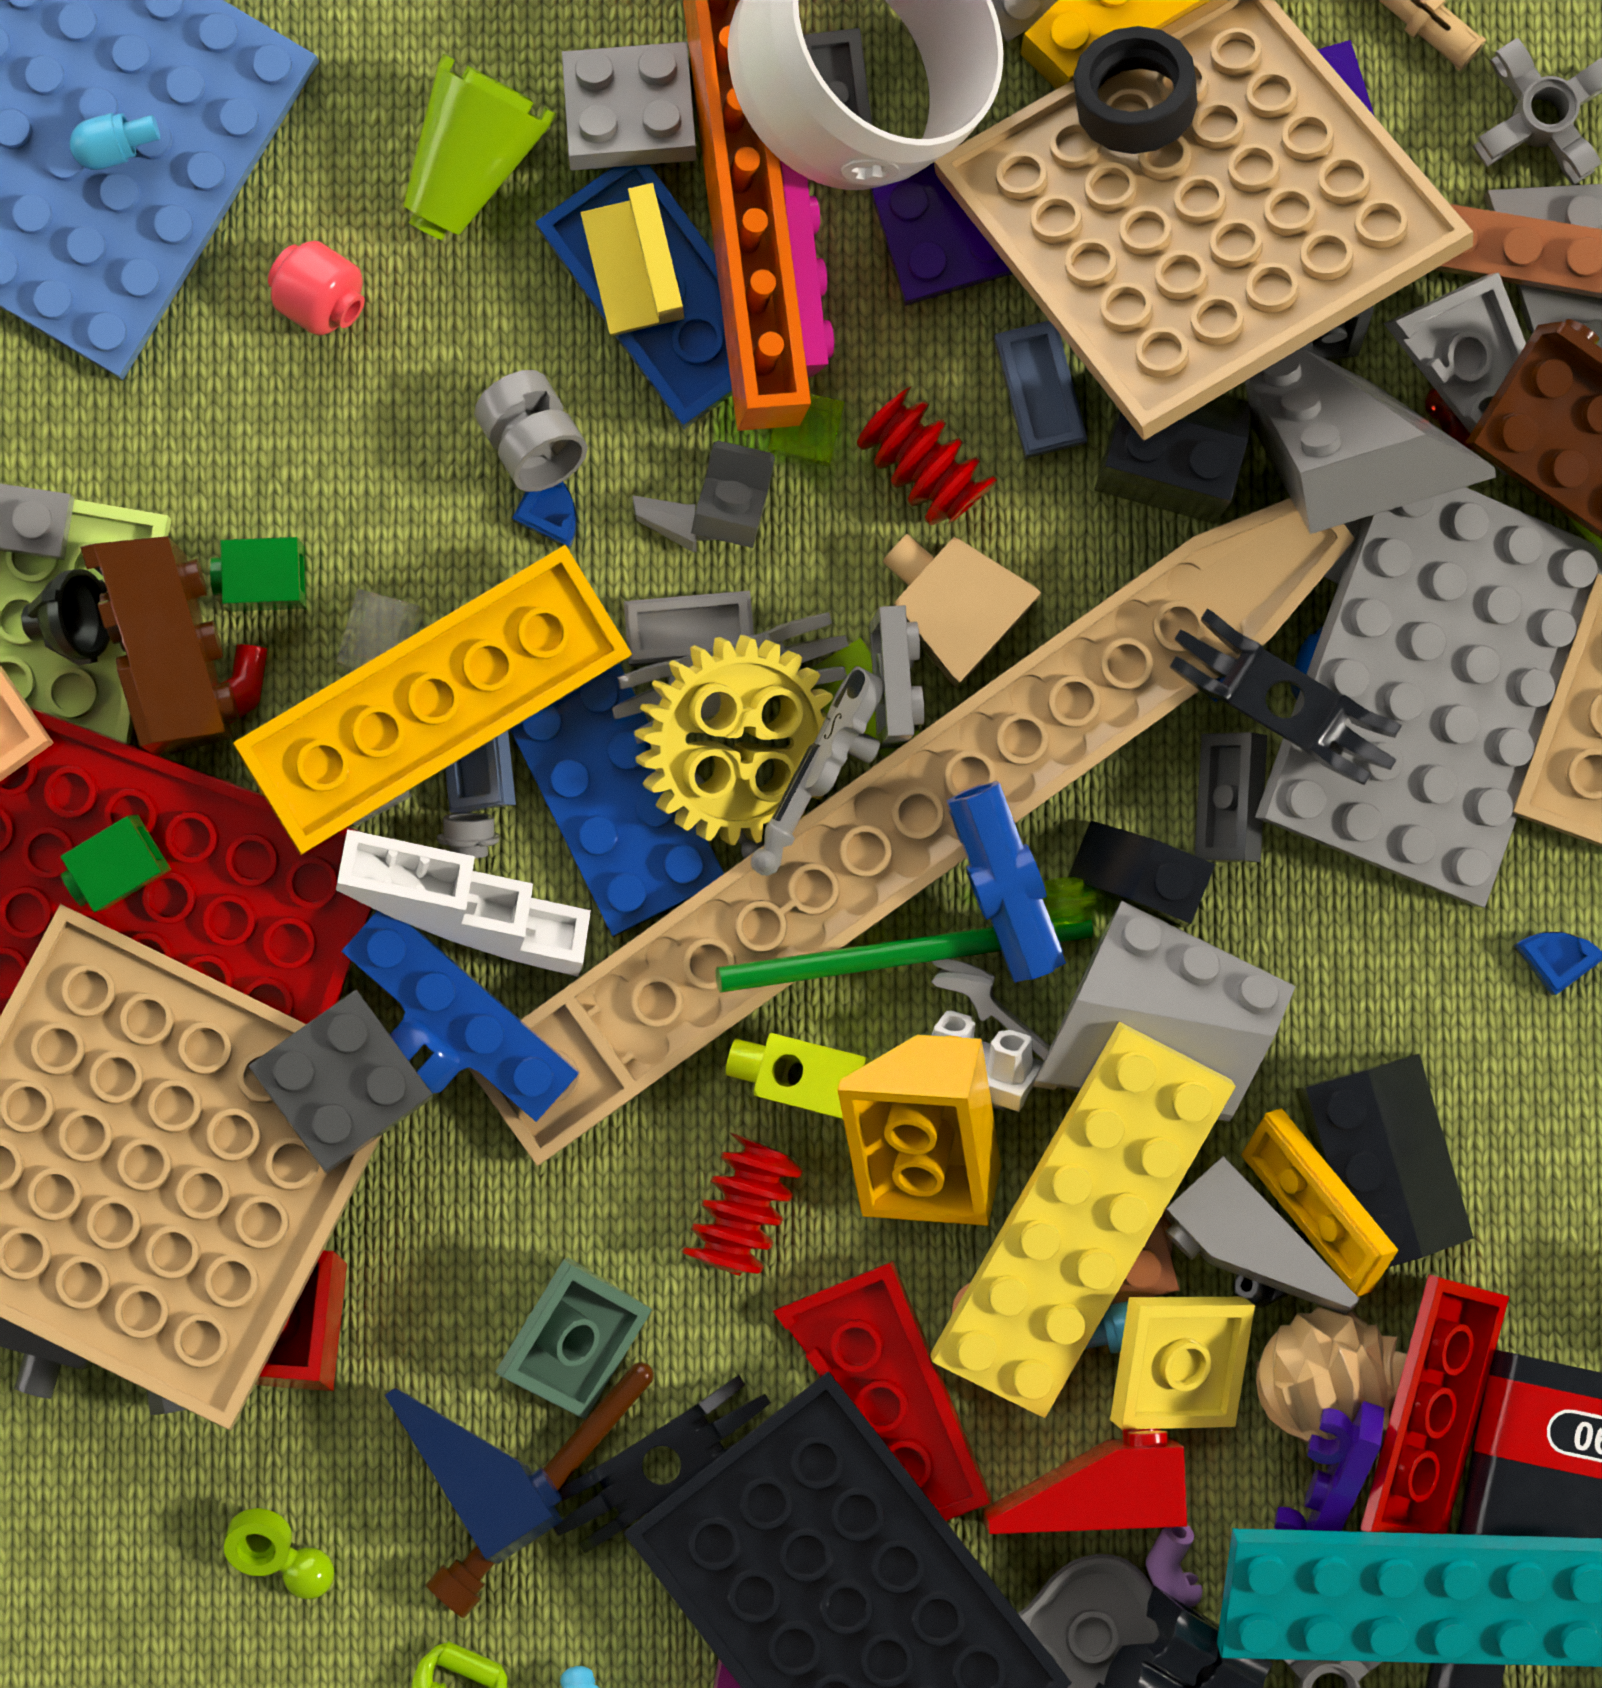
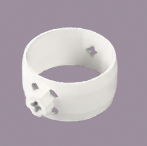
[728,0,1003,190]

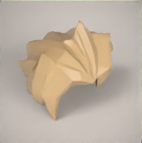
[1255,1306,1407,1443]

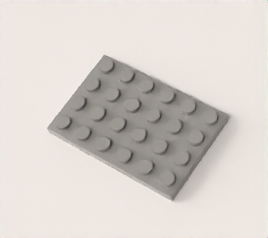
[1255,487,1602,908]

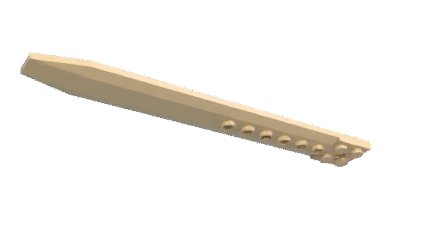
[468,498,1355,1166]

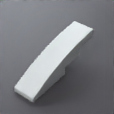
[336,829,591,977]

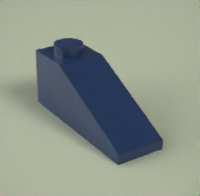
[385,1388,563,1564]

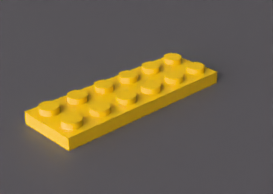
[232,545,632,856]

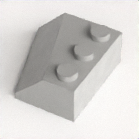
[1245,350,1496,534]
[1033,901,1296,1122]

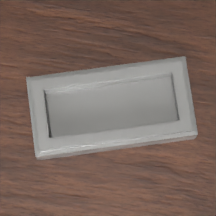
[624,591,754,667]

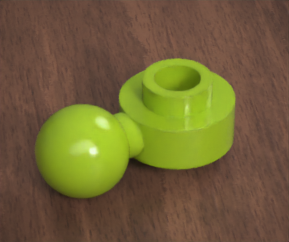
[224,1508,334,1599]

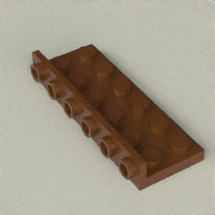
[1465,319,1602,539]

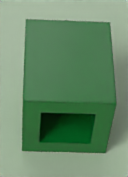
[210,537,307,612]
[60,815,171,912]

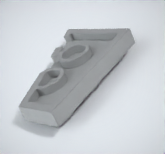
[1383,272,1526,475]

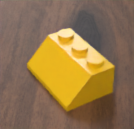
[838,1035,1001,1226]

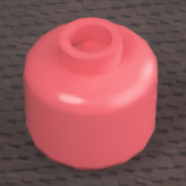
[268,240,365,336]

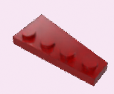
[773,1261,992,1521]

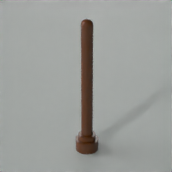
[426,1362,654,1619]

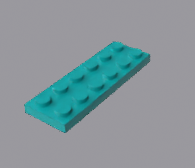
[1217,1528,1602,1667]

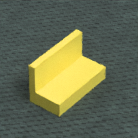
[580,183,684,337]

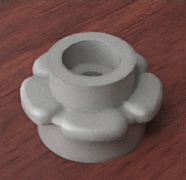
[437,813,499,858]

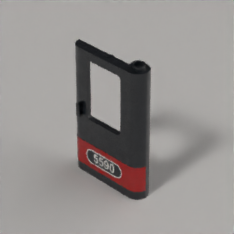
[1425,1349,1602,1688]

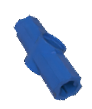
[946,781,1066,983]

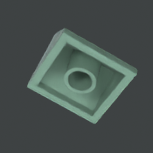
[495,1257,653,1420]

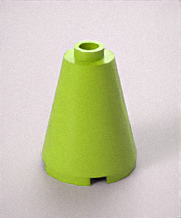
[403,54,557,240]

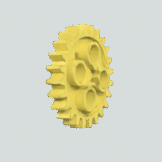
[635,635,833,845]

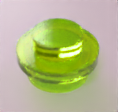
[1043,877,1097,924]

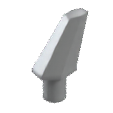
[632,495,716,552]

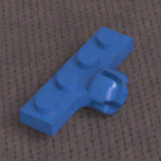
[341,911,579,1122]

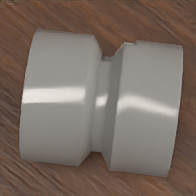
[474,370,588,492]

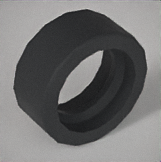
[1073,26,1198,154]

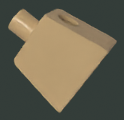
[882,534,1041,689]

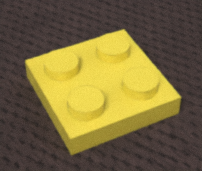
[1110,1296,1255,1430]

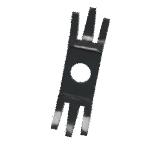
[1170,608,1402,785]
[553,1375,771,1553]

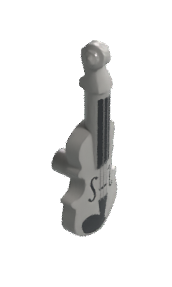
[751,666,883,876]

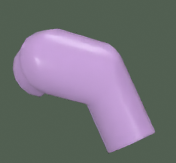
[1145,1525,1203,1608]

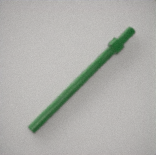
[715,913,1093,993]

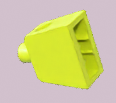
[726,1033,873,1120]

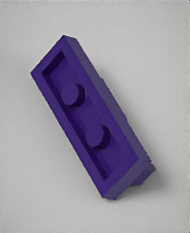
[1274,1401,1385,1531]

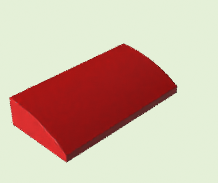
[1360,1274,1510,1534]

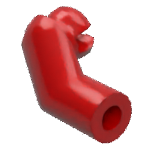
[220,644,268,724]

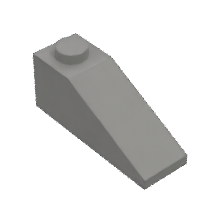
[1165,1156,1359,1315]

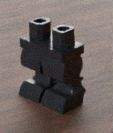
[1095,1586,1273,1688]

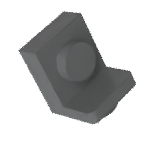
[691,441,775,548]

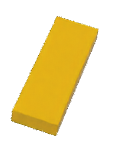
[1241,1108,1398,1297]

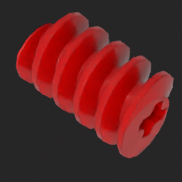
[857,386,997,525]
[682,1132,803,1276]

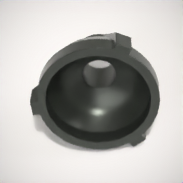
[21,569,110,666]

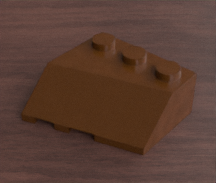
[80,536,239,757]

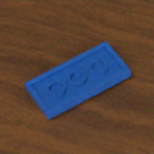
[535,164,733,429]
[510,663,724,937]

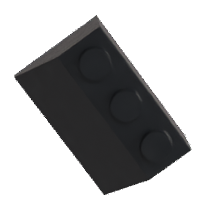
[1296,1054,1474,1268]

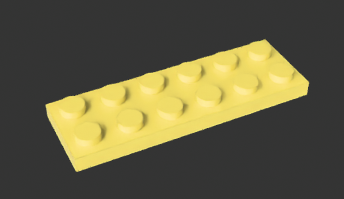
[930,1021,1236,1418]

